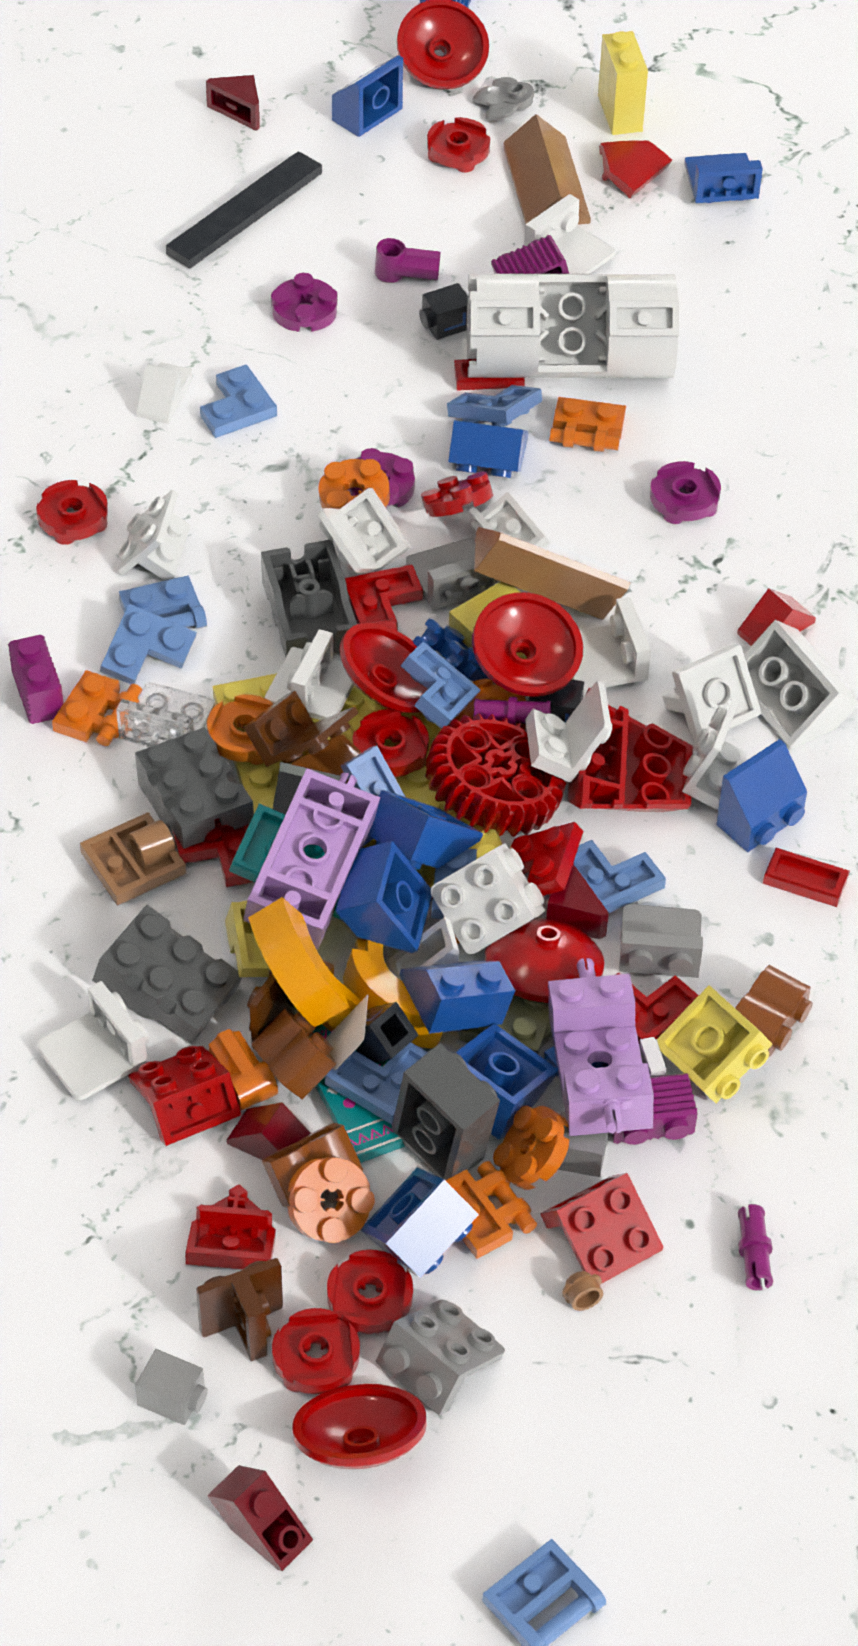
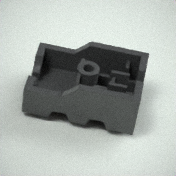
[261,540,357,657]
[135,727,254,849]
[92,905,243,1044]

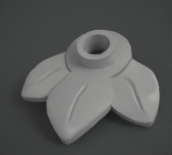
[472,77,534,122]

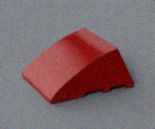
[567,688,693,812]

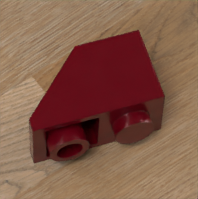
[207,1465,313,1571]

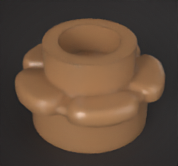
[562,1271,604,1311]

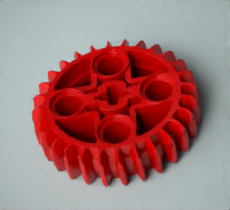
[425,713,566,837]

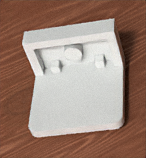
[317,488,411,573]
[431,843,545,954]
[37,981,149,1100]

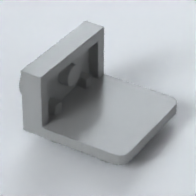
[619,904,703,978]
[375,1299,505,1416]

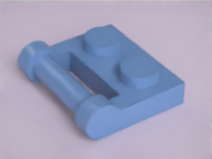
[119,575,207,629]
[482,1538,607,1646]

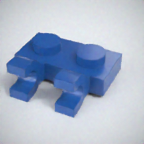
[413,618,489,681]

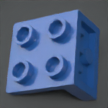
[684,153,763,204]

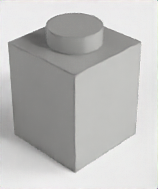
[558,1111,608,1177]
[135,1348,208,1425]

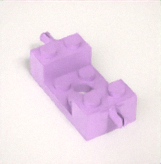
[243,768,381,950]
[548,958,654,1136]

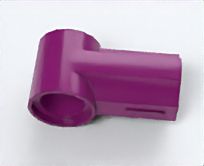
[374,238,441,283]

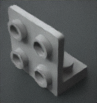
[406,538,500,610]

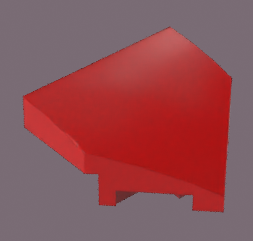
[599,140,673,198]
[185,1184,276,1270]

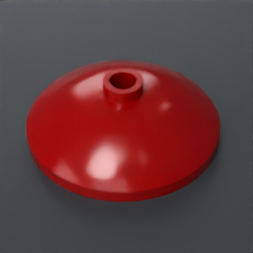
[396,0,489,89]
[472,592,583,696]
[340,623,428,713]
[485,918,604,1003]
[292,1384,427,1469]

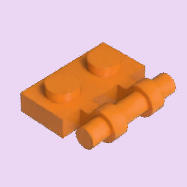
[549,397,626,452]
[52,670,143,746]
[445,1161,537,1259]

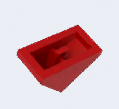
[737,588,816,646]

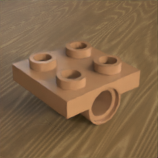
[80,812,186,906]

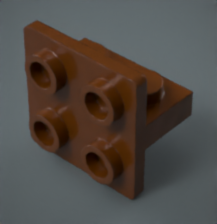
[196,1258,283,1362]

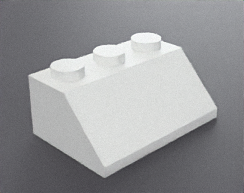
[744,620,858,749]

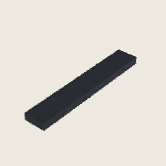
[166,151,322,269]

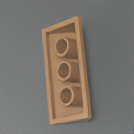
[503,114,591,225]
[474,527,631,620]

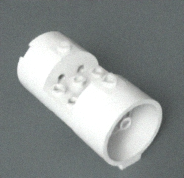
[467,274,679,378]

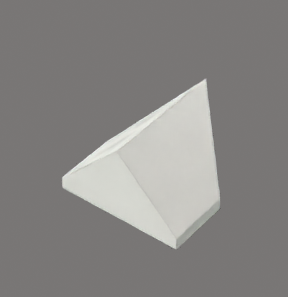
[389,917,459,981]

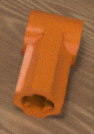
[208,1029,279,1111]

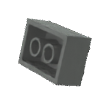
[391,1043,500,1180]

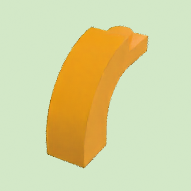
[248,897,361,1031]
[343,938,443,1049]

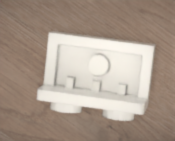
[468,492,550,548]

